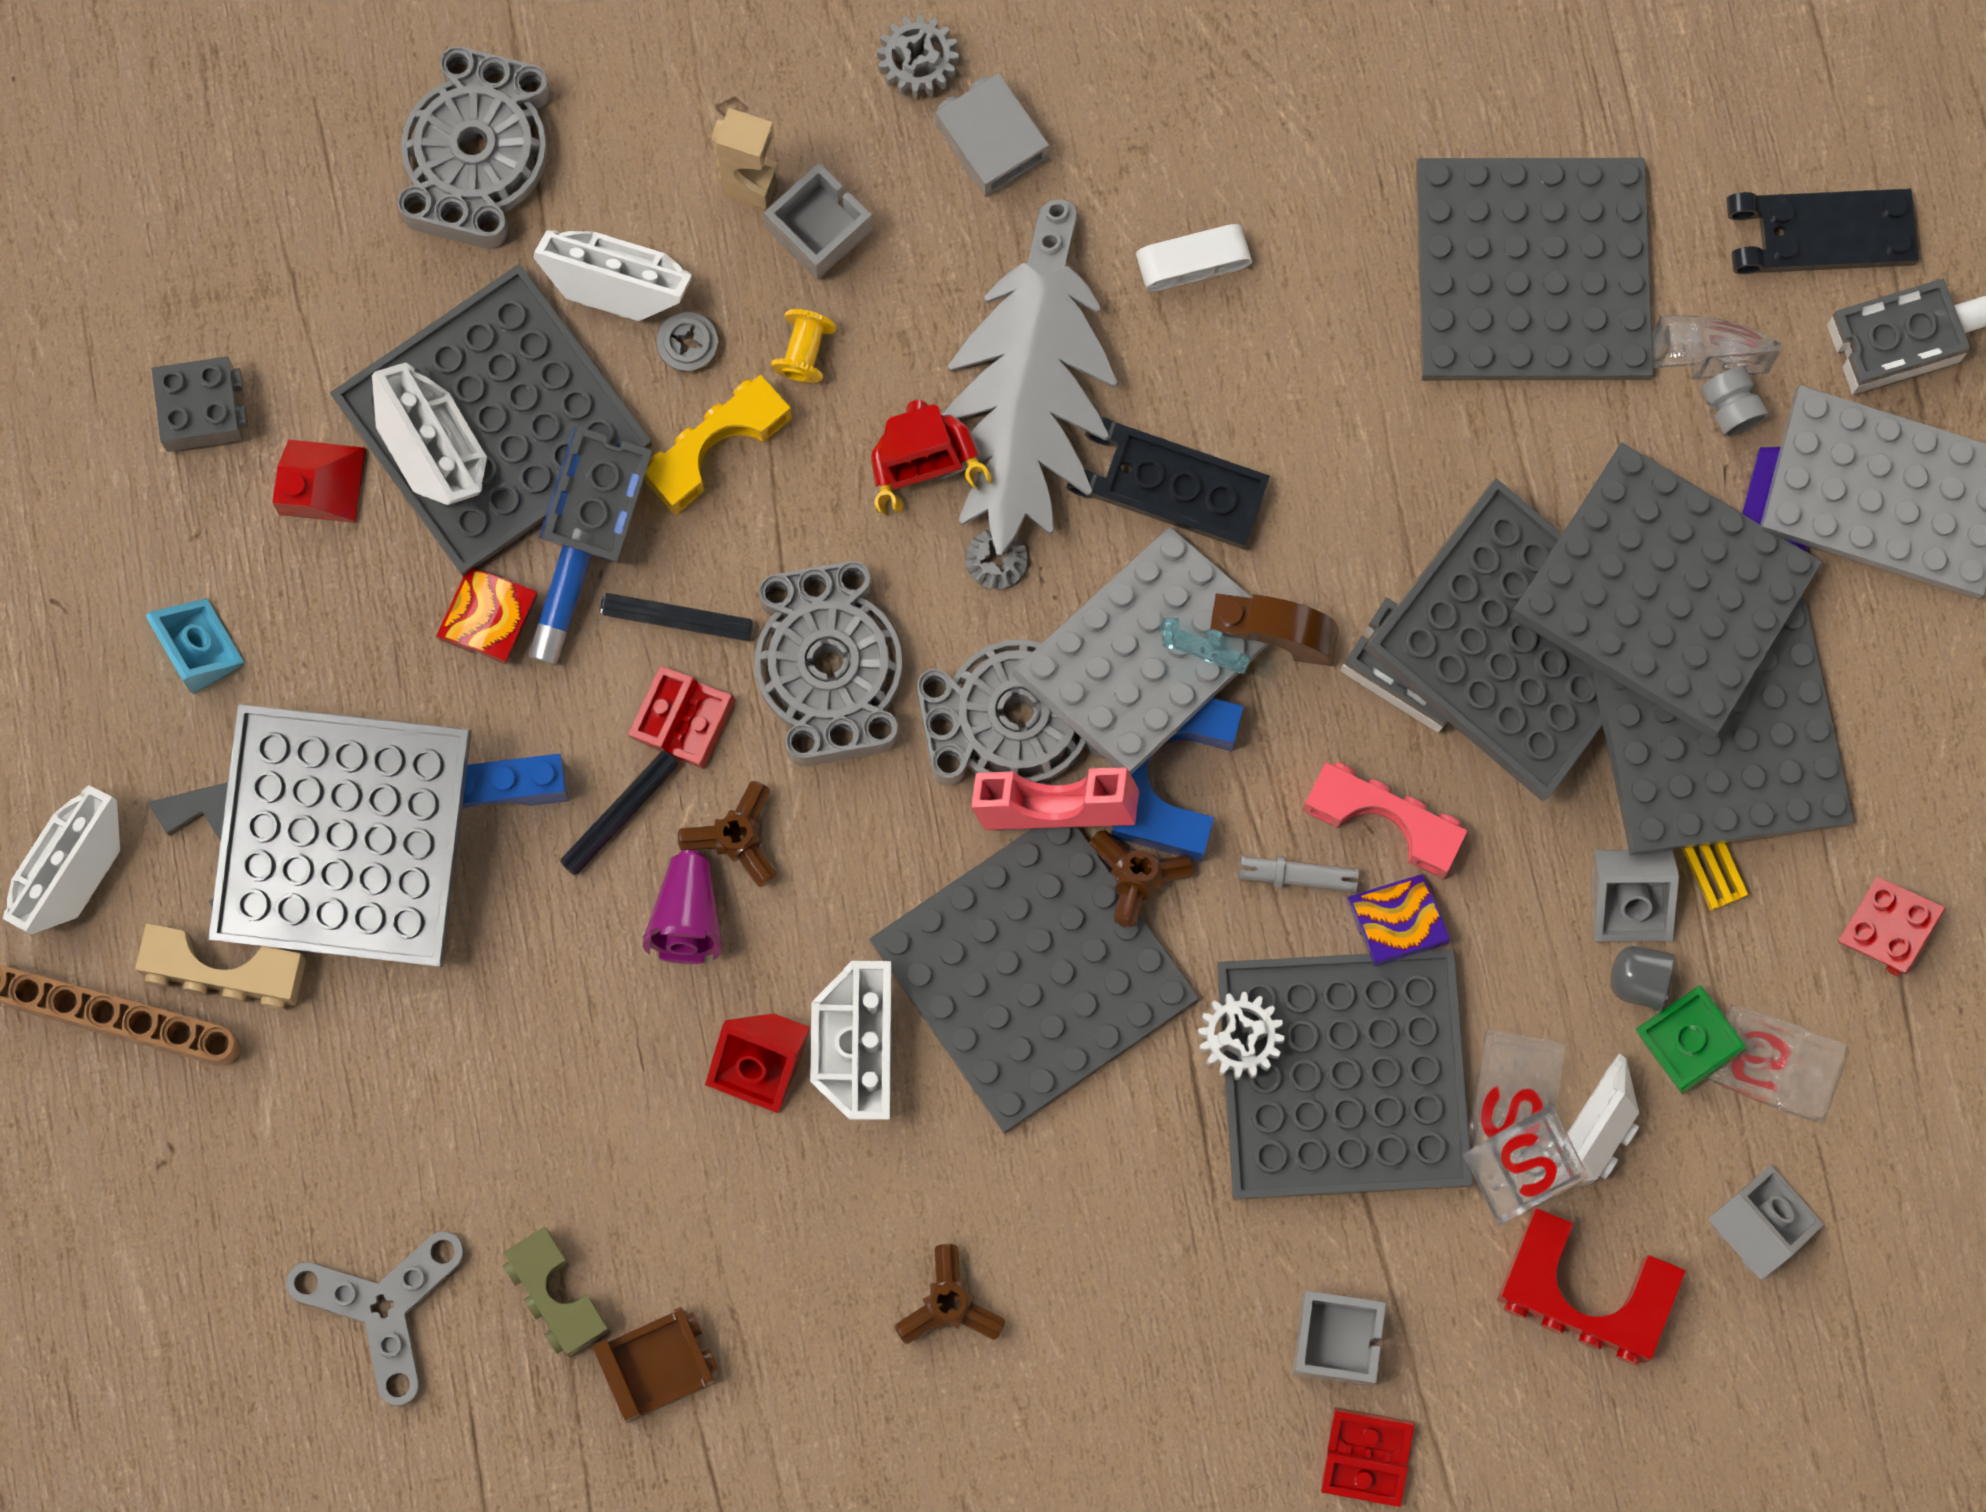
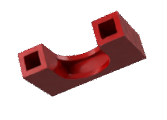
[1496,1208,1686,1366]

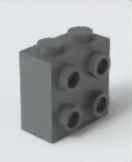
[151,356,248,452]

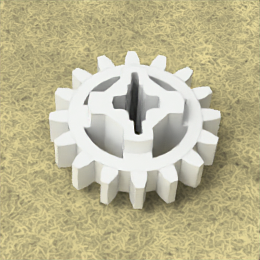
[1197,992,1285,1080]

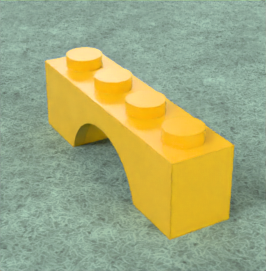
[644,374,792,515]

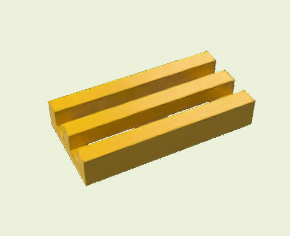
[1682,843,1748,912]

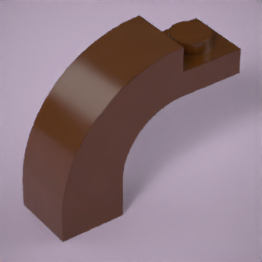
[1210,593,1338,666]

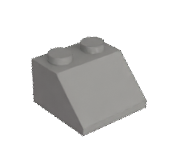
[1591,850,1679,942]
[1708,1164,1824,1280]

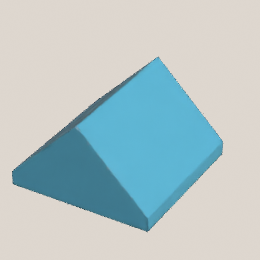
[146,598,244,694]

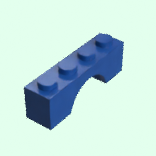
[462,753,568,810]

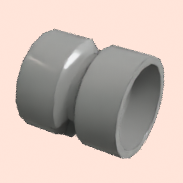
[1700,366,1769,437]

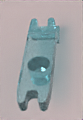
[1159,617,1250,674]

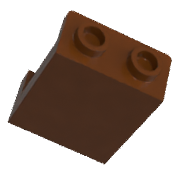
[592,1307,718,1423]

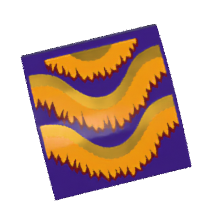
[1347,874,1450,967]

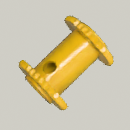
[771,309,837,383]

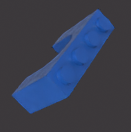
[1112,698,1244,862]

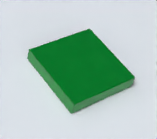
[1635,985,1747,1095]

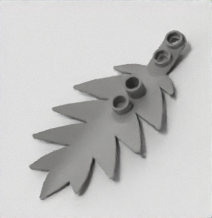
[938,199,1117,556]

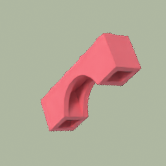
[1303,762,1467,880]
[971,767,1139,830]

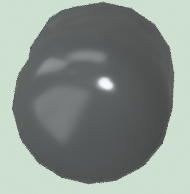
[1610,946,1674,1012]

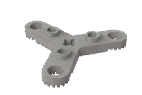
[286,1232,464,1406]

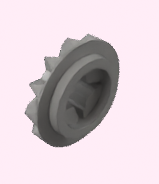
[657,312,718,373]
[965,529,1027,589]

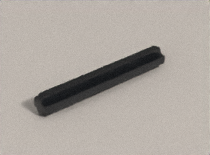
[600,593,753,641]
[560,751,678,875]

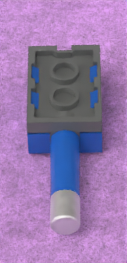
[529,426,652,665]

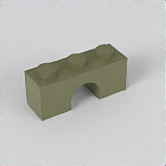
[502,1226,610,1358]

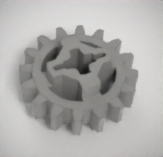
[877,14,959,98]

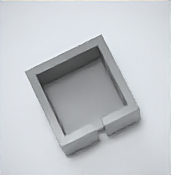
[763,163,873,280]
[1292,1291,1386,1387]

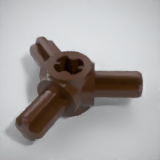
[678,781,776,887]
[1089,830,1194,928]
[894,1244,1005,1344]

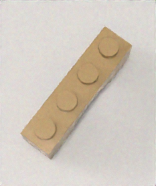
[712,108,779,210]
[135,923,306,1010]

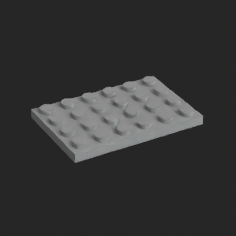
[1761,385,1986,599]
[1012,527,1269,774]

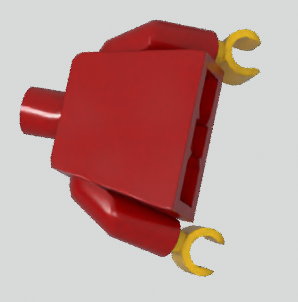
[871,400,992,515]

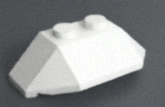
[534,230,692,321]
[372,362,487,505]
[3,785,120,935]
[810,961,892,1120]
[1536,1054,1639,1195]

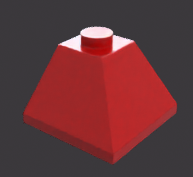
[272,440,366,523]
[705,1013,811,1113]

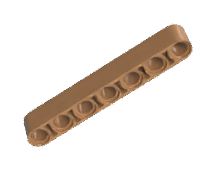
[0,964,240,1066]

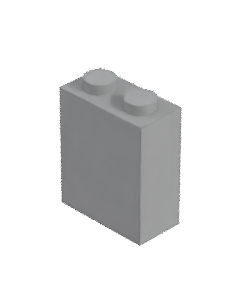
[935,73,1049,197]

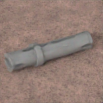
[1238,855,1359,893]

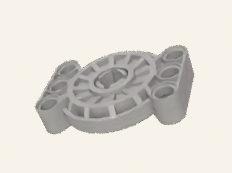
[397,46,550,249]
[754,561,902,766]
[917,639,1105,786]

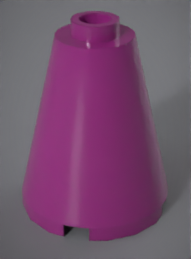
[642,850,722,964]

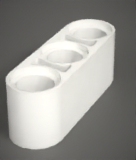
[1136,224,1252,292]

